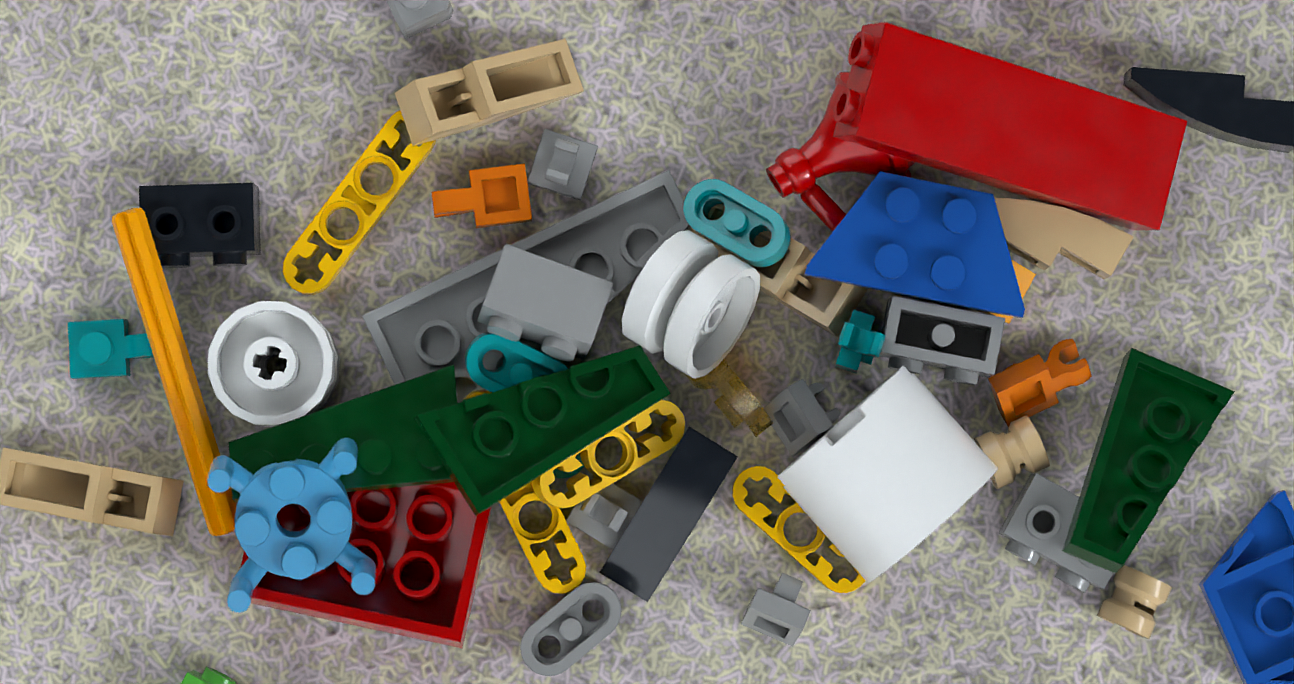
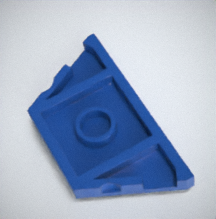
[805,172,1025,318]
[1199,490,1294,684]

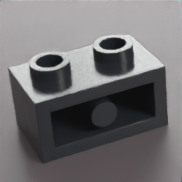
[139,182,261,268]

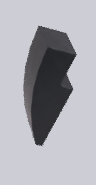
[1124,67,1294,153]
[599,427,738,602]

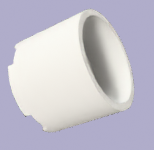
[778,366,998,583]

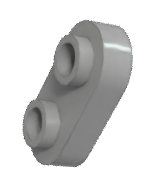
[520,582,622,676]

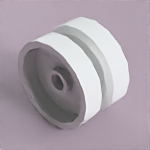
[622,230,760,379]
[208,301,340,427]

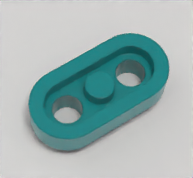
[683,179,791,267]
[465,332,568,392]

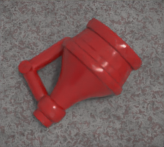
[766,71,915,232]

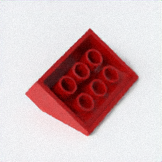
[240,426,492,649]

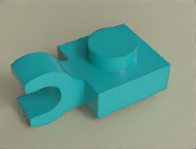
[835,309,886,374]
[68,319,154,379]

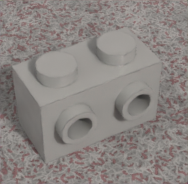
[477,243,614,361]
[880,296,1005,385]
[998,473,1113,593]

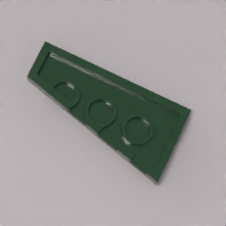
[414,345,671,516]
[1062,348,1235,573]
[228,365,458,502]

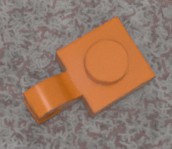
[431,163,532,228]
[988,338,1092,427]

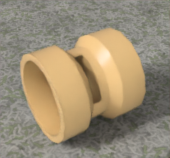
[974,415,1050,489]
[1097,565,1172,639]

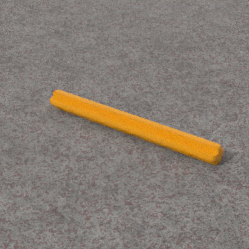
[111,208,236,536]

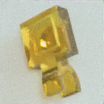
[684,358,773,437]

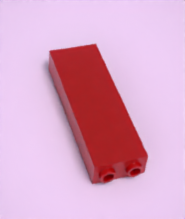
[833,22,1187,231]

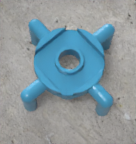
[207,438,376,613]

